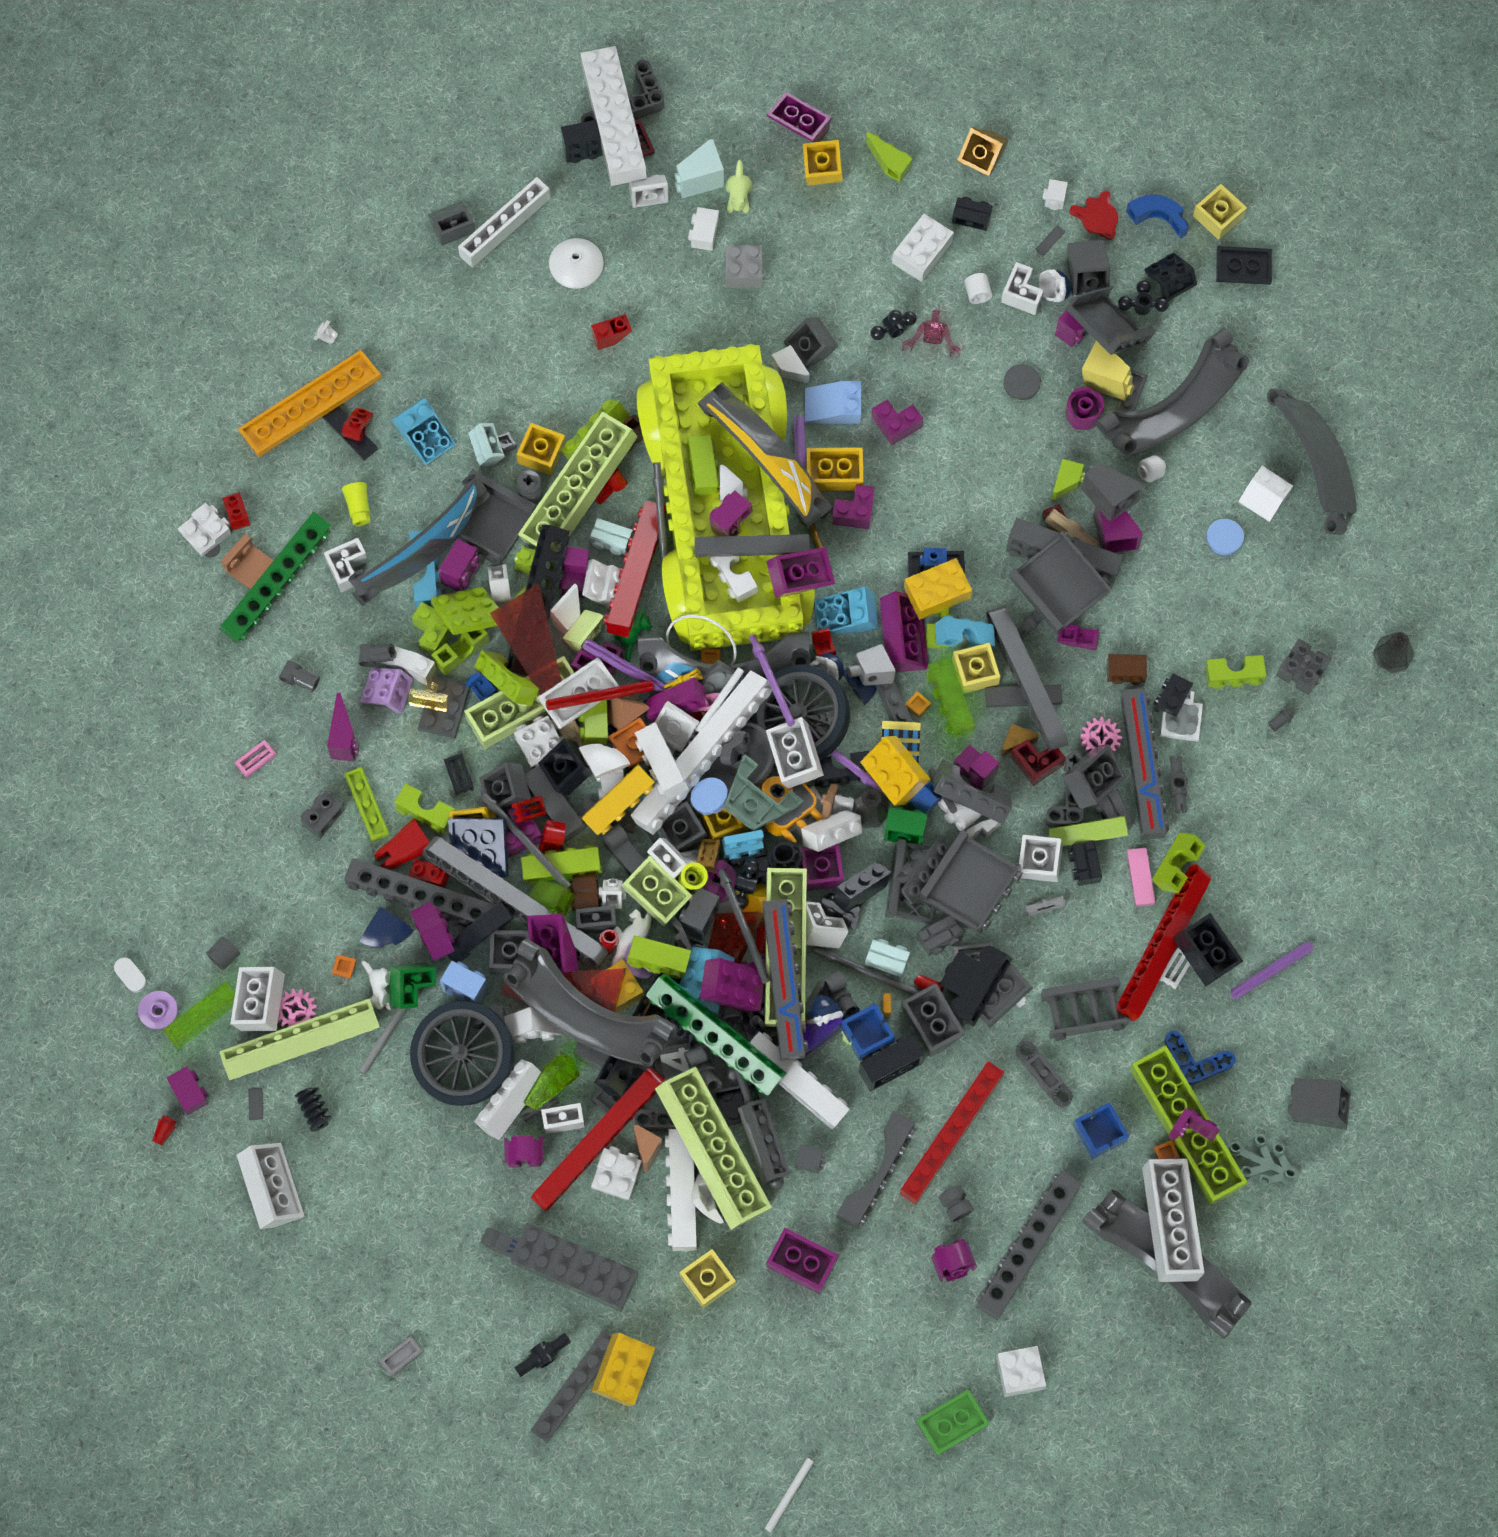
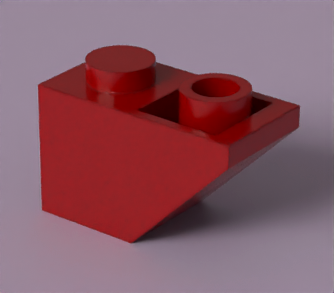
[591,314,632,350]

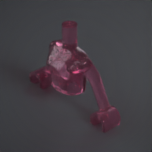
[902,310,961,358]

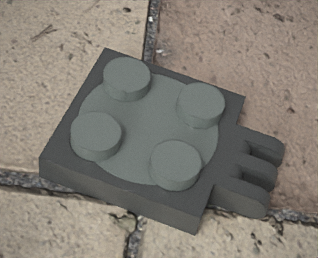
[698,660,745,699]

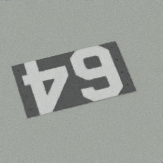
[660,1043,692,1081]

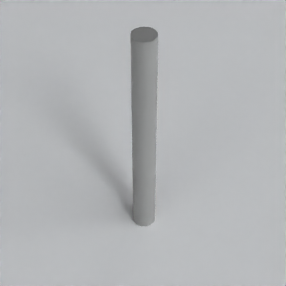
[359,1008,407,1074]

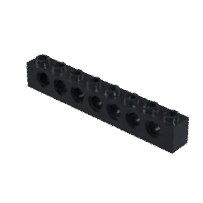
[506,525,570,677]
[595,972,682,1097]

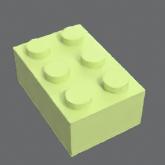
[621,856,692,927]

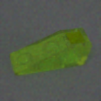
[523,1052,580,1110]

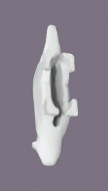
[612,909,652,965]

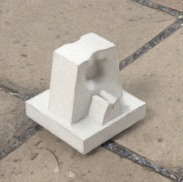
[313,320,338,344]

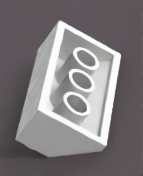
[237,1143,305,1229]

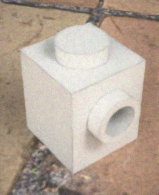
[1042,179,1068,210]

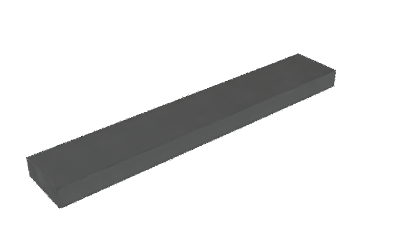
[695,534,809,557]

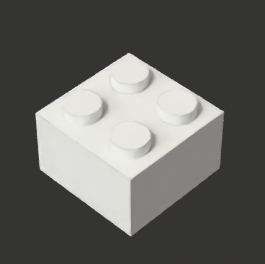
[1019,835,1063,882]
[996,1346,1046,1397]

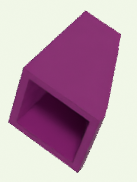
[1094,506,1143,553]

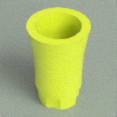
[341,482,371,526]
[677,862,708,891]

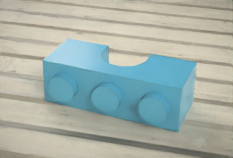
[935,616,995,648]

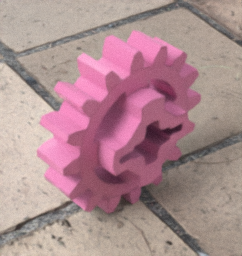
[1080,717,1122,754]
[278,989,317,1028]

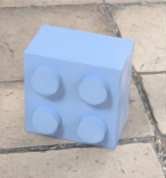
[440,961,488,1004]

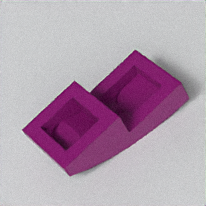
[1057,625,1100,650]

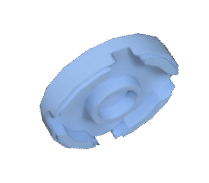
[1206,519,1244,555]
[691,778,728,815]

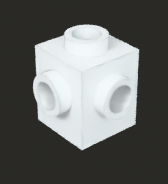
[599,879,626,909]

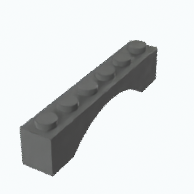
[836,1111,916,1229]

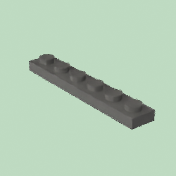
[531,1331,611,1443]

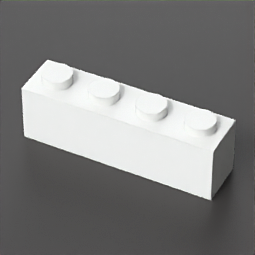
[635,722,689,800]
[474,1059,546,1140]

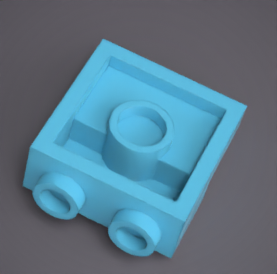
[722,830,764,860]

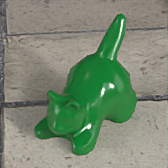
[614,609,653,662]

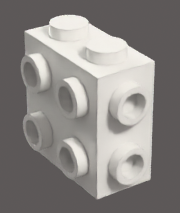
[514,715,564,769]

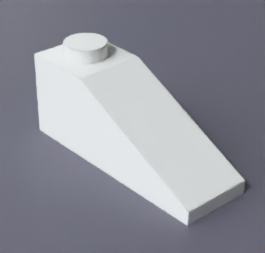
[382,646,436,685]

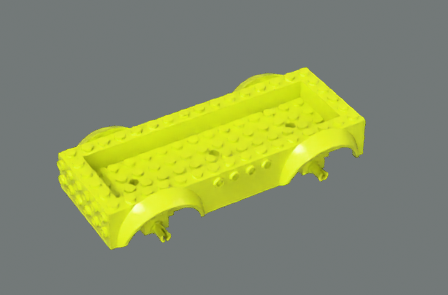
[637,344,815,651]

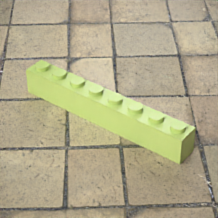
[219,998,380,1081]

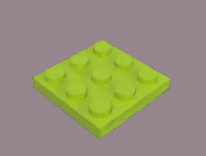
[431,587,506,635]

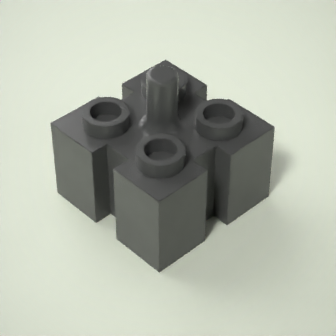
[1276,639,1331,695]

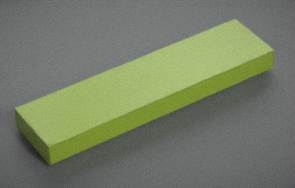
[344,766,390,842]
[1049,816,1129,846]

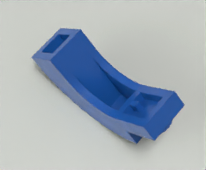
[1126,195,1189,239]

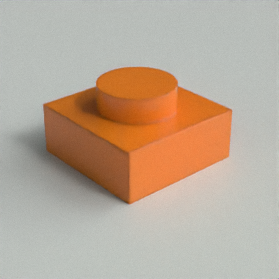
[701,649,720,665]
[332,954,357,979]
[1153,1140,1180,1159]

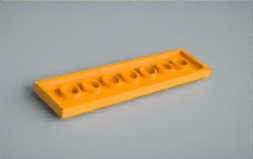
[238,350,382,457]

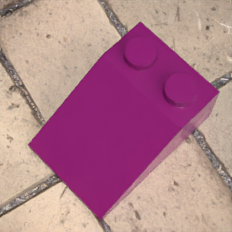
[766,547,835,598]
[327,693,359,762]
[527,914,578,973]

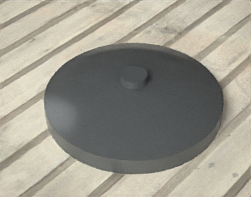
[703,722,775,794]

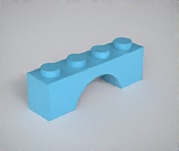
[409,531,441,608]

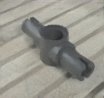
[1169,755,1188,814]

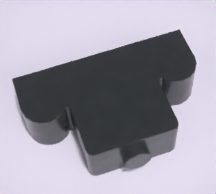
[940,946,1012,1027]

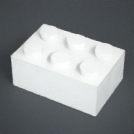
[892,214,954,282]
[766,717,824,789]
[230,967,285,1031]

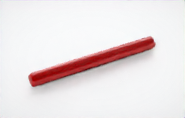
[545,680,654,711]

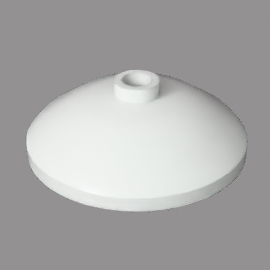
[549,238,604,289]

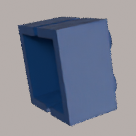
[840,1003,895,1061]
[1073,1102,1129,1160]

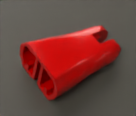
[374,818,429,870]

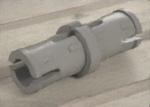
[1024,895,1065,917]

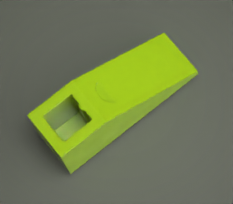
[865,131,913,183]

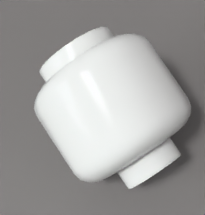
[1137,455,1166,482]

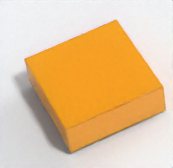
[905,691,932,718]
[882,993,891,1017]

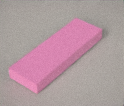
[1127,848,1155,907]

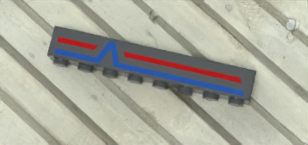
[1120,688,1169,840]
[762,899,808,1061]

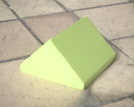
[563,610,604,654]

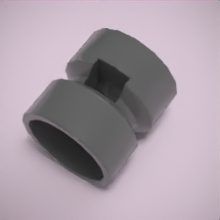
[938,1185,974,1222]

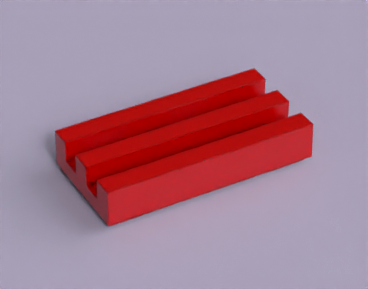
[512,796,546,823]

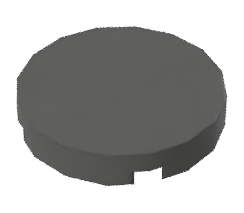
[1003,364,1040,400]

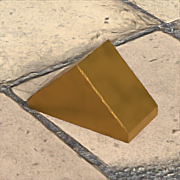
[1001,724,1039,757]

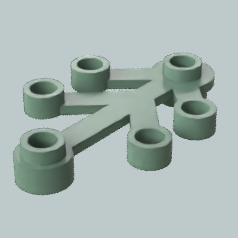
[1227,1134,1299,1189]

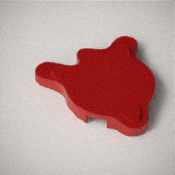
[1069,191,1118,240]

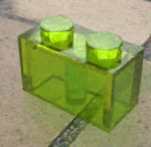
[528,879,576,916]

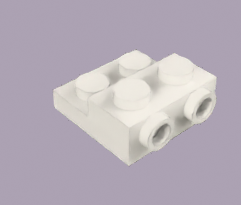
[177,503,231,557]
[582,559,620,608]
[591,1146,642,1201]

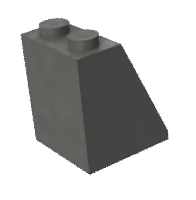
[1067,240,1111,297]
[1081,463,1143,522]
[1288,1078,1351,1130]

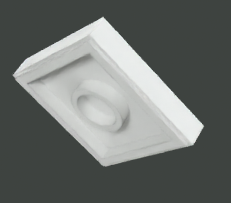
[655,701,699,752]

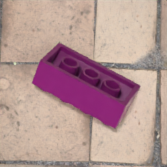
[880,591,929,672]

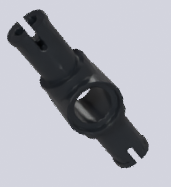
[514,1332,571,1377]

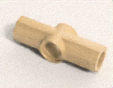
[1044,509,1099,546]

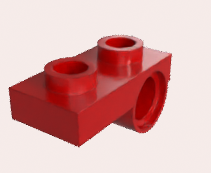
[342,408,373,442]
[595,467,628,505]
[222,492,251,531]
[538,820,566,854]
[408,859,450,888]

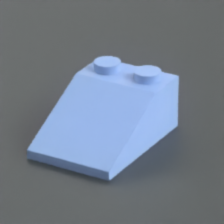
[805,381,861,424]

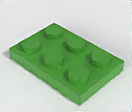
[916,1389,990,1456]

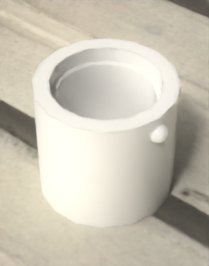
[964,273,992,304]

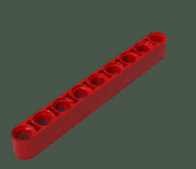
[1117,864,1211,1021]
[531,1067,665,1212]

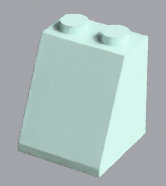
[674,139,724,198]

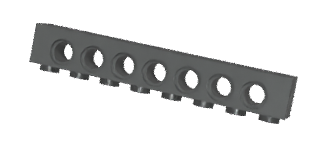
[344,858,496,927]
[976,1171,1082,1320]

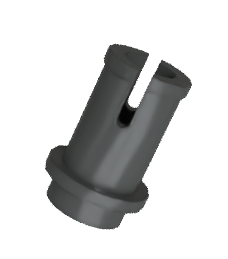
[1268,709,1293,732]

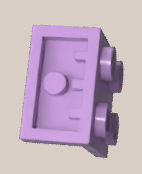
[360,668,413,713]

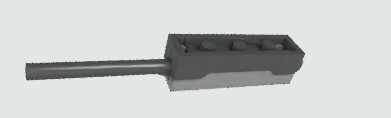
[727,1044,790,1190]

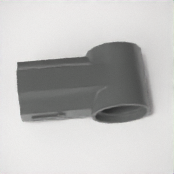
[359,644,396,667]
[279,660,320,692]

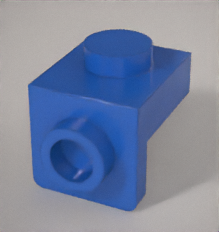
[465,672,498,701]

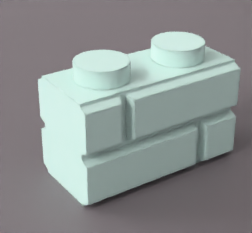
[468,423,505,467]
[590,518,633,555]
[865,939,910,978]

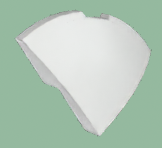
[579,744,631,779]
[692,1172,724,1224]

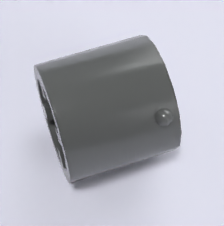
[206,936,240,971]

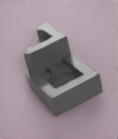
[669,917,692,952]

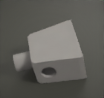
[847,644,896,686]

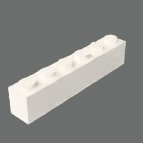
[458,177,551,268]
[750,1032,850,1129]
[665,1129,697,1251]

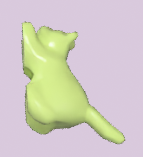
[726,160,753,213]

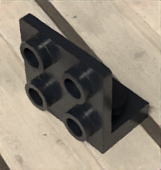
[1144,253,1197,301]

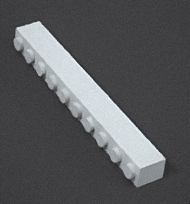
[631,670,772,835]

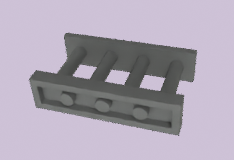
[1041,977,1129,1041]

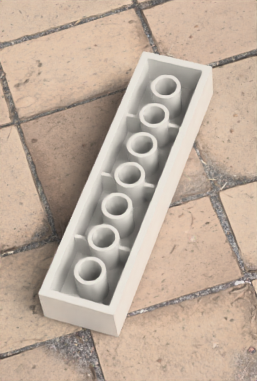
[580,46,647,186]

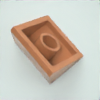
[607,695,650,731]
[633,1125,662,1172]

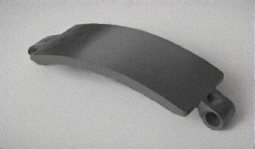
[1267,389,1357,535]

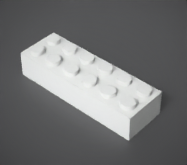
[1142,1159,1204,1282]

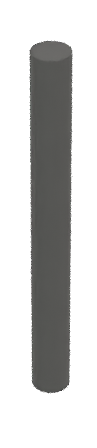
[928,768,957,814]

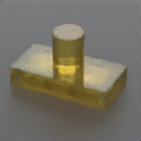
[409,682,448,712]

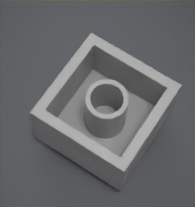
[725,245,762,288]

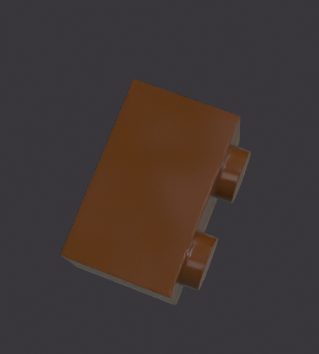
[1107,654,1147,685]

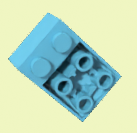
[391,398,456,465]
[814,586,878,635]

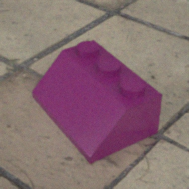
[767,92,831,142]

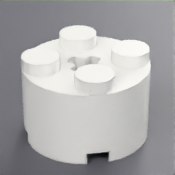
[938,798,982,831]

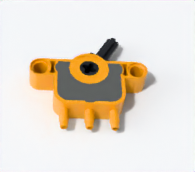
[737,764,824,843]

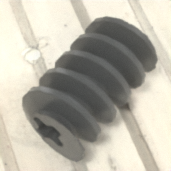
[517,470,542,504]

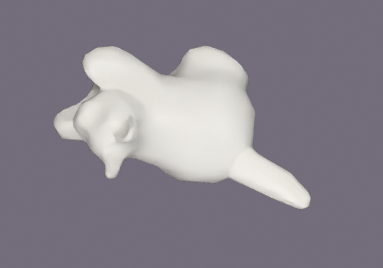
[362,961,393,1010]

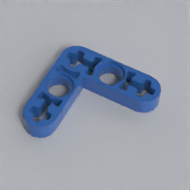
[1164,1031,1236,1085]

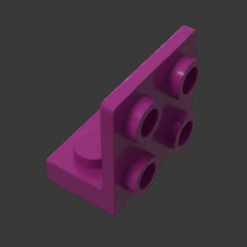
[1168,1108,1219,1142]

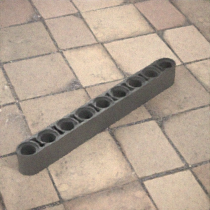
[986,606,1068,751]

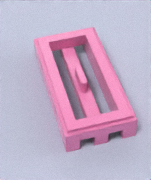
[234,740,277,779]

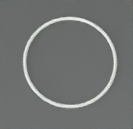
[666,615,737,665]

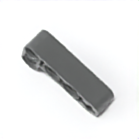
[1045,752,1083,828]
[602,824,645,876]

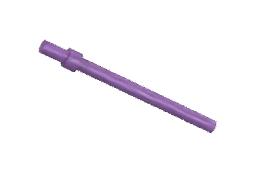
[749,634,795,726]
[810,729,882,793]

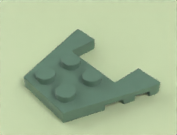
[723,755,804,831]

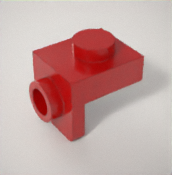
[811,628,836,656]

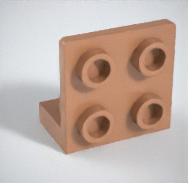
[221,534,273,589]

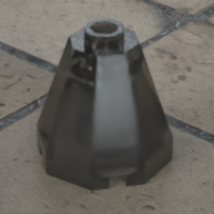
[1373,632,1415,673]
[852,788,890,829]

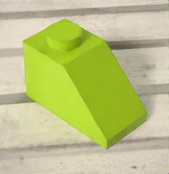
[1052,459,1085,500]

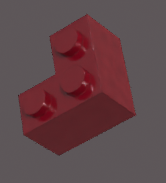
[1011,739,1066,786]

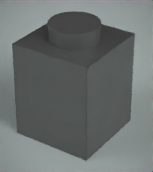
[795,1145,826,1174]

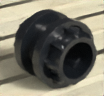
[768,841,803,869]

